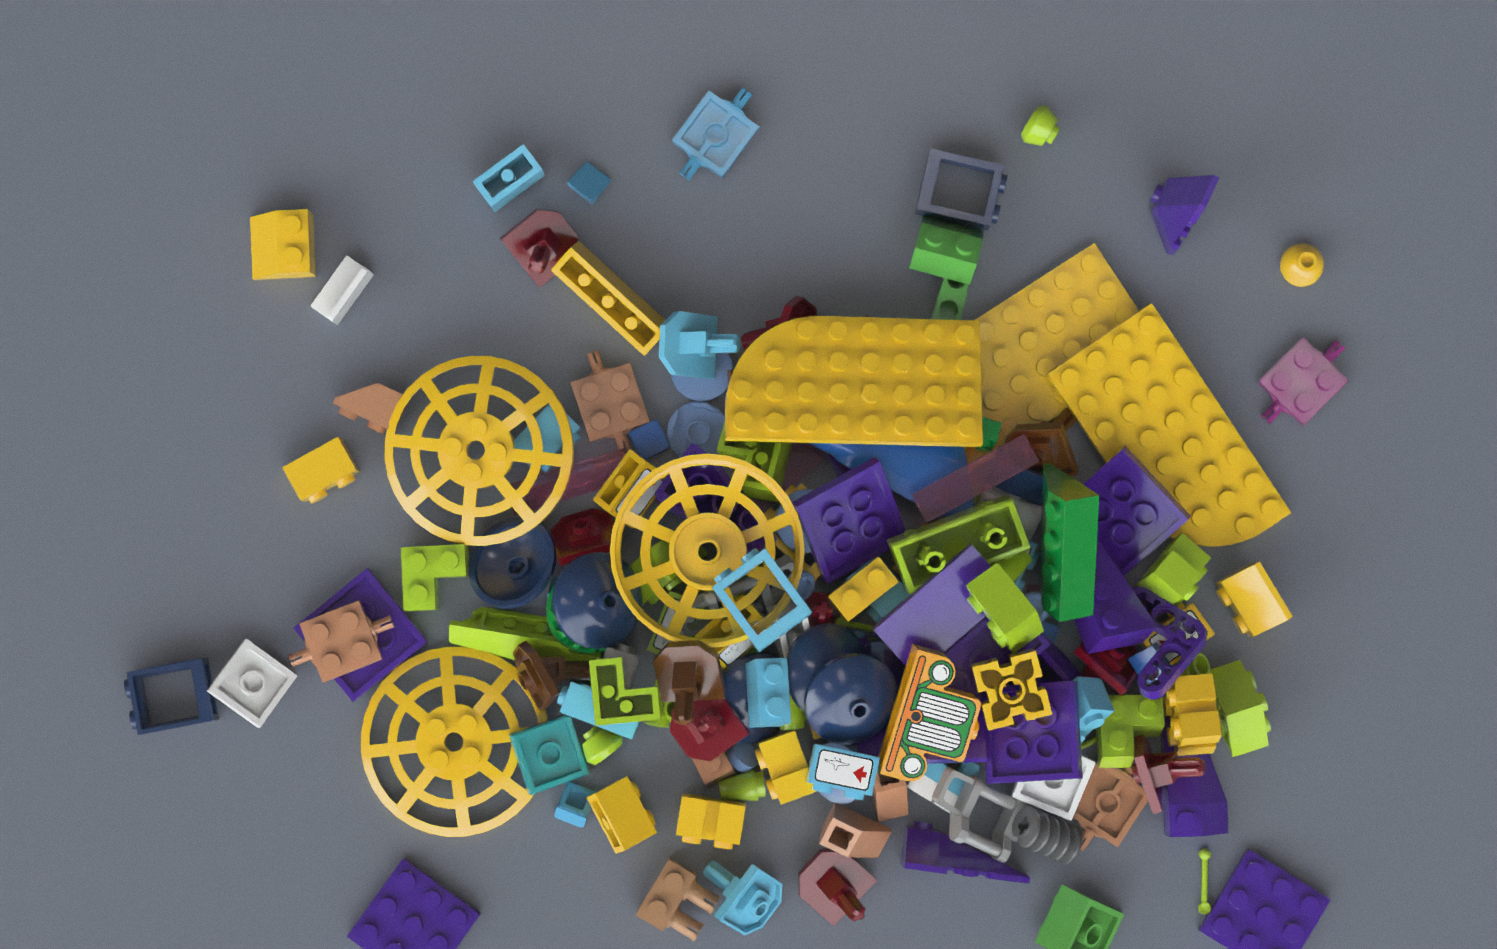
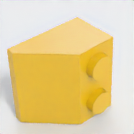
[250,209,316,280]
[1216,561,1293,637]

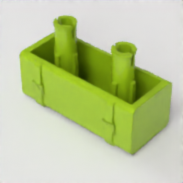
[887,494,1030,594]

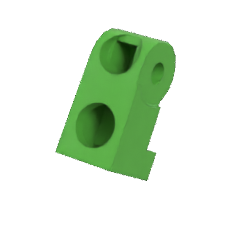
[930,278,969,320]

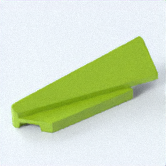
[449,607,604,681]

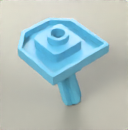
[659,311,742,380]
[703,860,783,936]

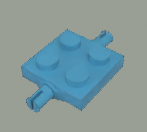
[672,88,759,181]

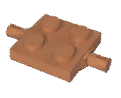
[570,351,650,456]
[288,600,395,683]
[1073,758,1148,852]

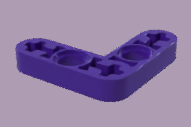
[1132,587,1207,699]

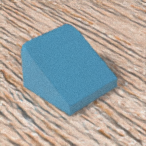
[567,162,612,205]
[554,781,596,828]

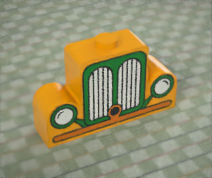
[877,644,981,781]

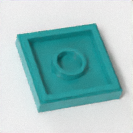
[509,714,590,795]

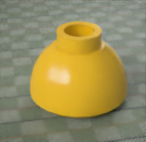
[1280,243,1324,287]

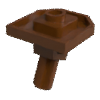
[1005,407,1079,476]
[653,640,726,726]
[513,641,591,712]

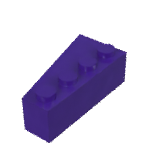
[1074,538,1157,654]

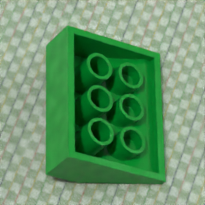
[1038,463,1099,622]

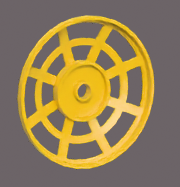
[384,356,574,546]
[610,453,805,648]
[361,647,548,837]

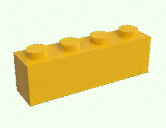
[551,241,665,356]

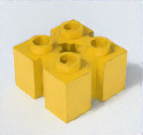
[970,648,1052,730]
[1163,673,1222,756]
[755,730,817,805]
[676,793,746,849]

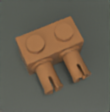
[636,857,721,942]

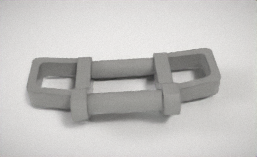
[674,555,794,636]
[932,767,1048,863]

